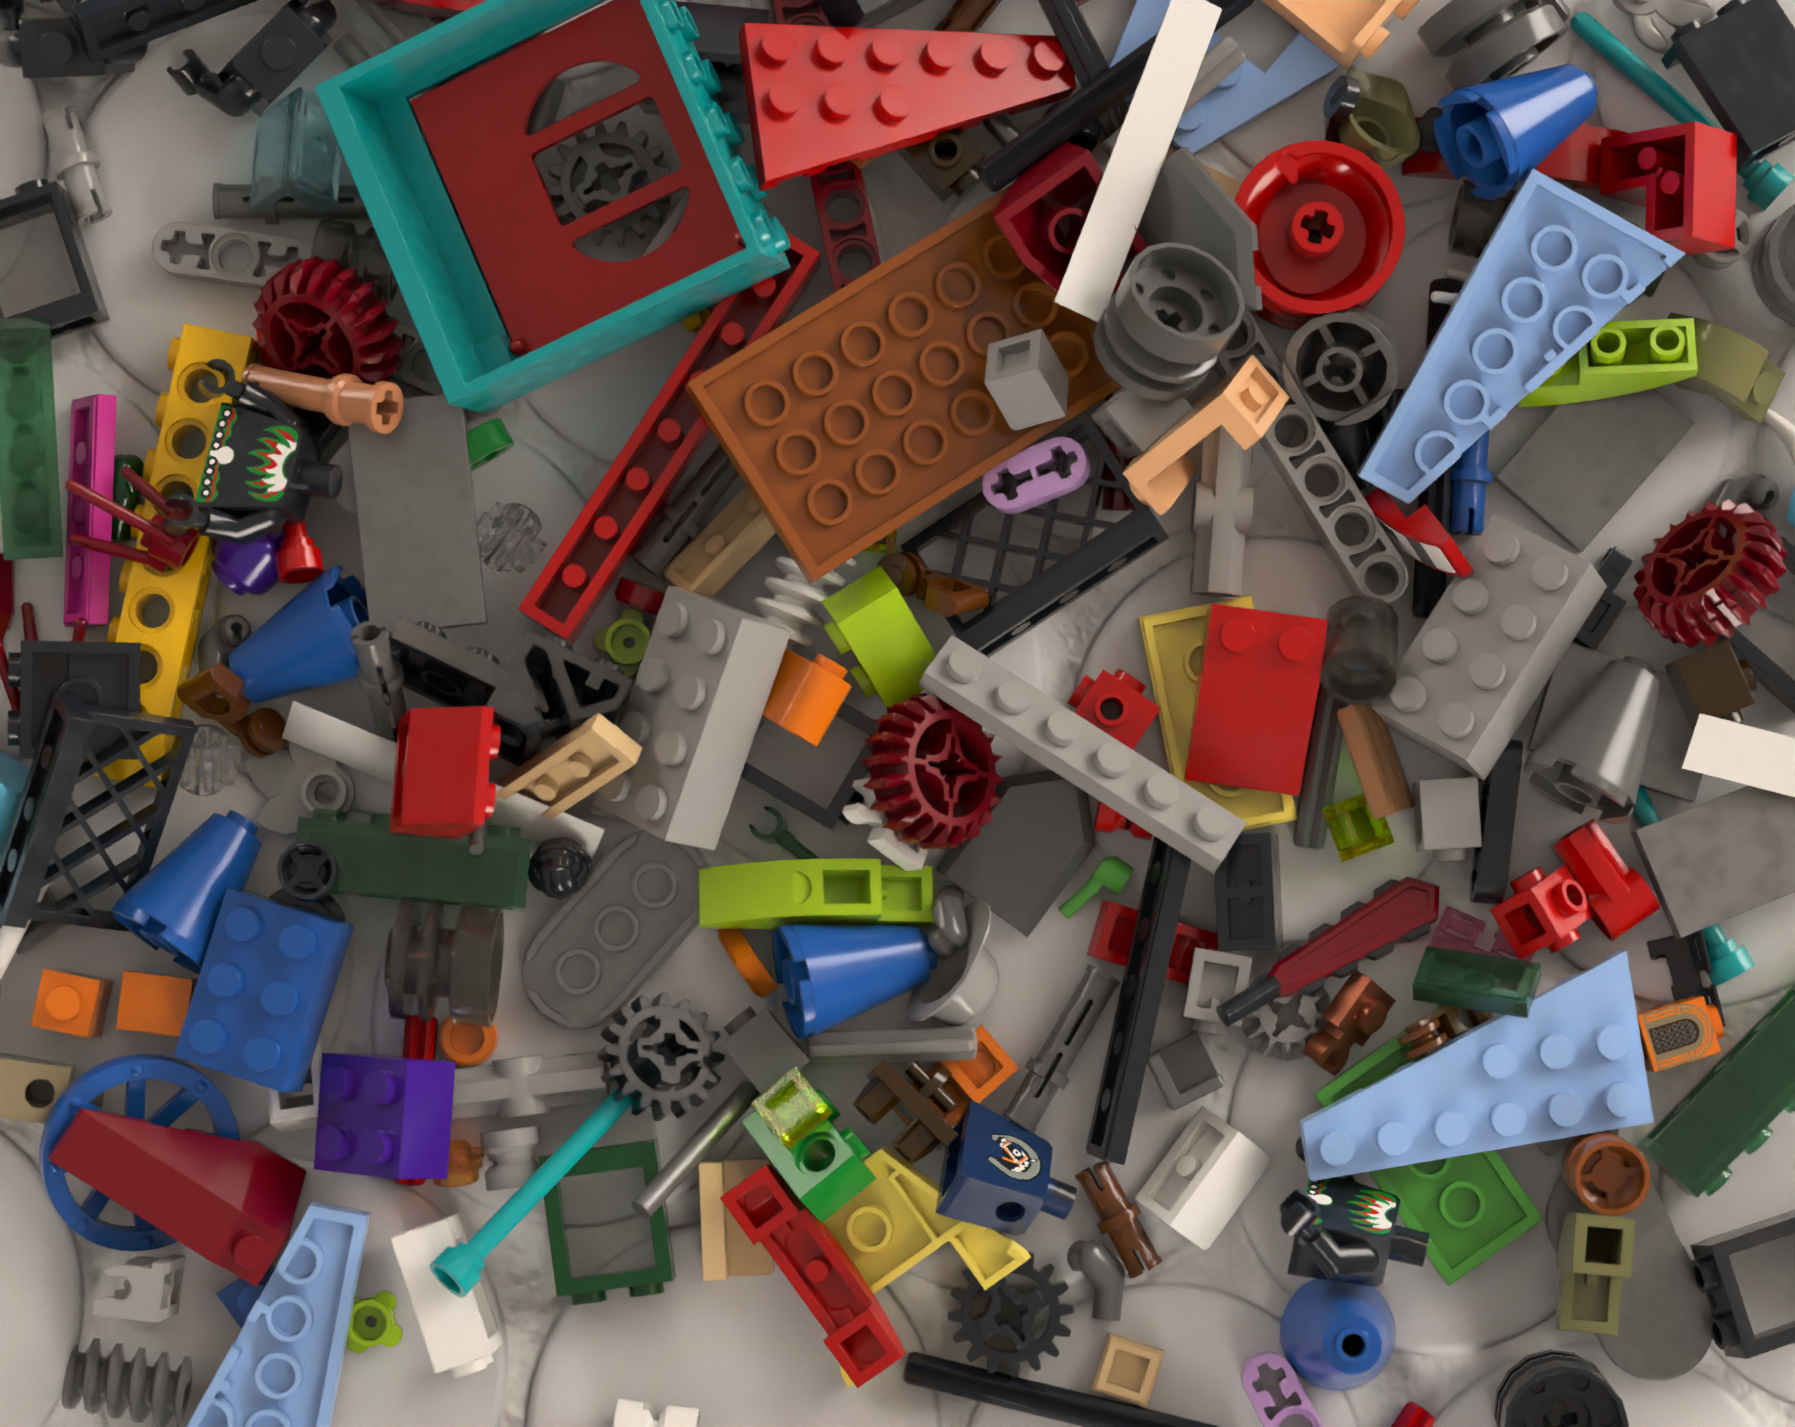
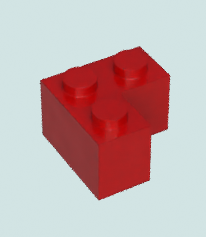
[1600,121,1737,255]

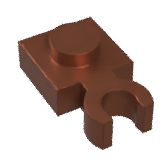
[1302,970,1396,1076]

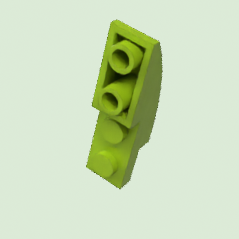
[1518,318,1698,408]
[697,858,934,930]

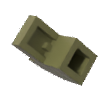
[1667,312,1786,424]
[1555,1212,1636,1335]

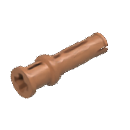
[241,363,404,434]

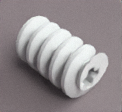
[753,557,857,652]

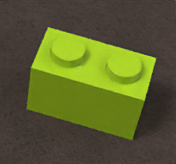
[821,565,937,708]

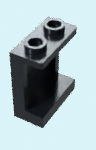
[1661,0,1795,173]

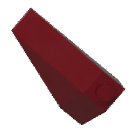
[991,141,1148,324]

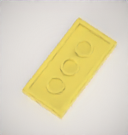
[1138,595,1298,831]

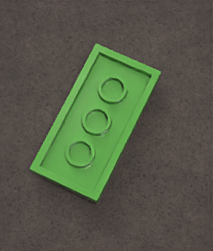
[1313,1029,1543,1286]

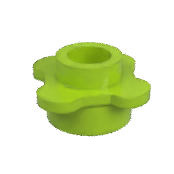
[595,609,652,677]
[346,1290,403,1353]

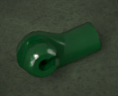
[111,454,144,541]

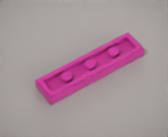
[63,394,117,628]

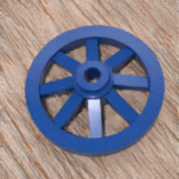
[39,1054,239,1251]

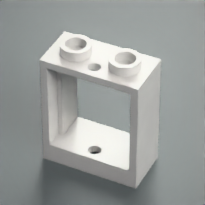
[390,1212,504,1379]

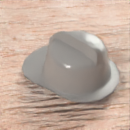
[906,899,1000,1027]

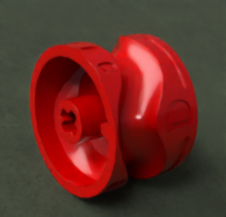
[1234,141,1405,331]

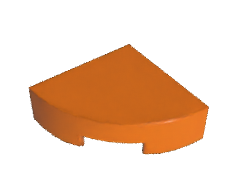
[717,929,778,999]

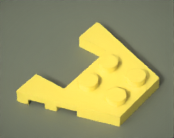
[823,1145,1031,1388]

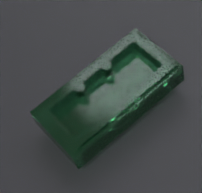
[1412,946,1541,1018]

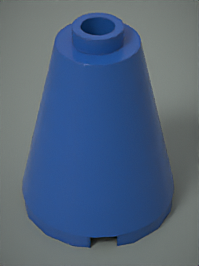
[1434,64,1597,201]
[227,565,381,703]
[110,810,262,974]
[772,923,937,1039]
[1280,1279,1396,1391]

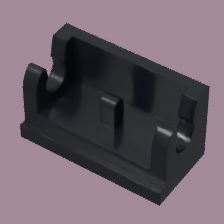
[1214,833,1284,951]

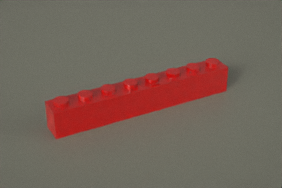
[518,231,821,645]

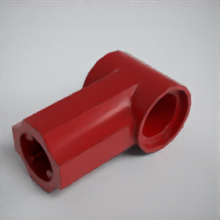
[1550,818,1660,942]

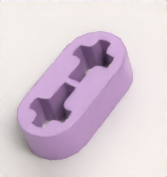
[982,436,1091,514]

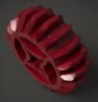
[252,255,404,385]
[1633,499,1787,648]
[861,693,1005,850]

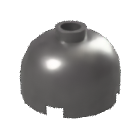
[1282,308,1400,426]

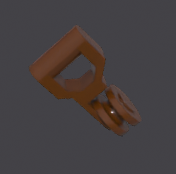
[877,551,989,617]
[177,663,288,758]
[1396,978,1493,1059]

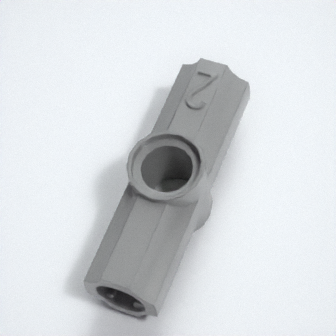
[1190,424,1254,597]
[451,1051,610,1121]

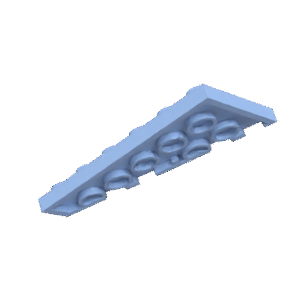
[1357,168,1686,504]
[1299,949,1654,1181]
[187,1201,371,1427]

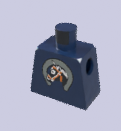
[935,1100,1077,1236]

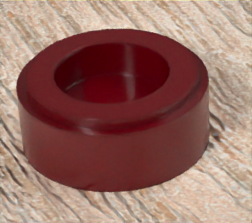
[614,576,666,616]

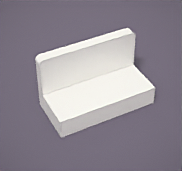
[1134,1106,1272,1250]

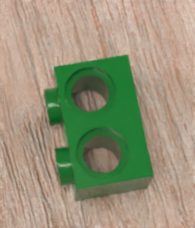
[742,1078,876,1223]

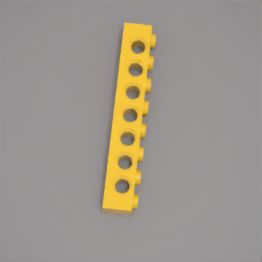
[83,323,259,789]

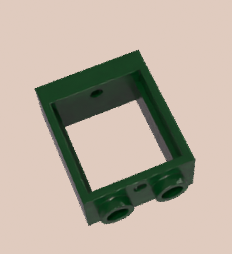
[539,1139,676,1305]

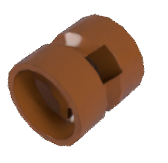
[1561,1131,1651,1216]

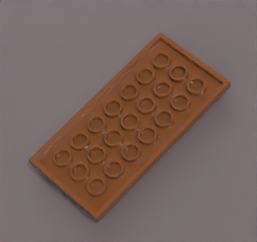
[684,184,1122,584]

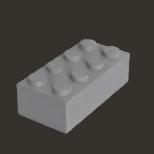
[1371,513,1607,781]
[593,585,792,851]

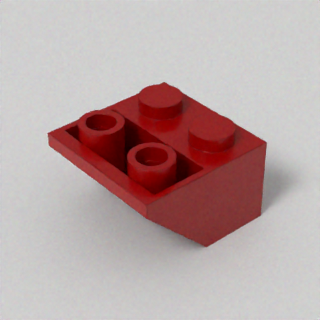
[389,706,501,840]

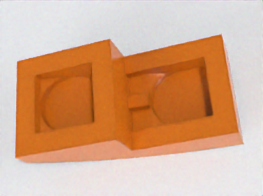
[892,1025,1019,1127]

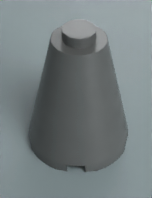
[1523,656,1662,824]

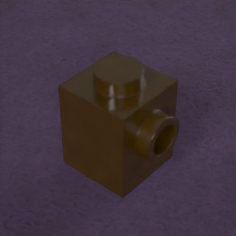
[897,127,986,202]
[1664,639,1757,730]

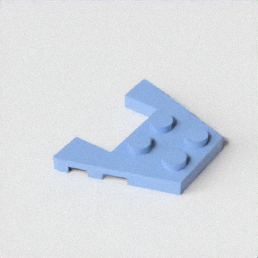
[1110,0,1340,156]

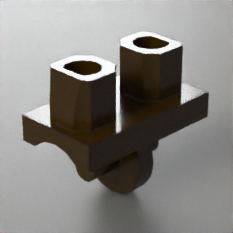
[852,1059,958,1165]

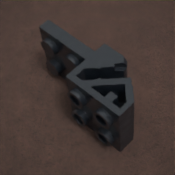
[390,617,633,766]

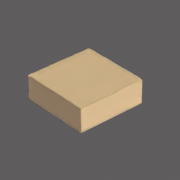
[1091,1332,1164,1407]

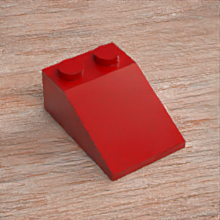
[1184,603,1328,796]

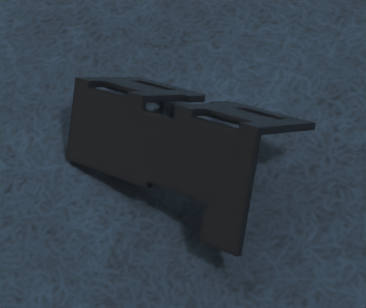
[1647,930,1726,1027]

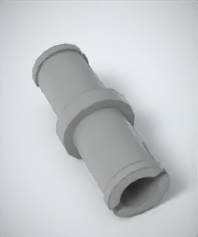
[41,106,113,225]

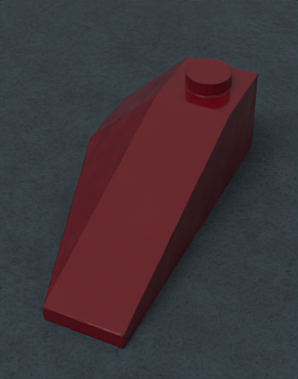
[48,1107,307,1287]

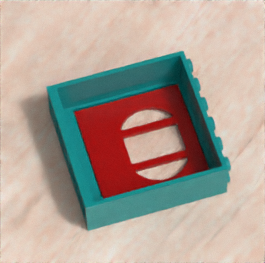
[314,0,791,414]

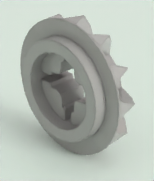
[1241,971,1330,1061]

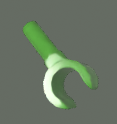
[1059,856,1133,919]

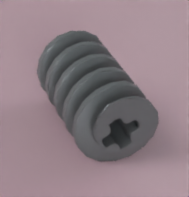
[62,1338,192,1427]

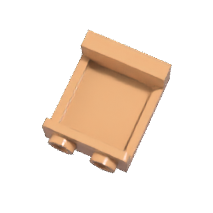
[1261,0,1420,70]
[1122,354,1290,515]

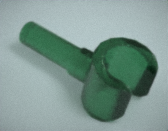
[749,806,820,859]

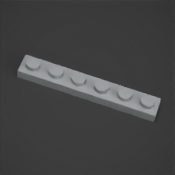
[918,635,1247,874]

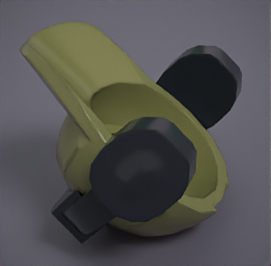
[1323,65,1443,171]

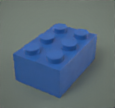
[173,888,355,1092]

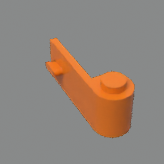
[762,649,852,747]

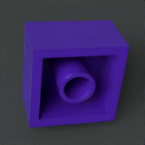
[314,1053,456,1179]

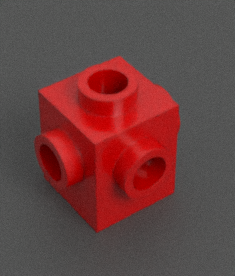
[1067,668,1161,750]
[1490,865,1595,960]

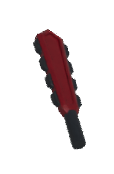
[1216,877,1440,1027]

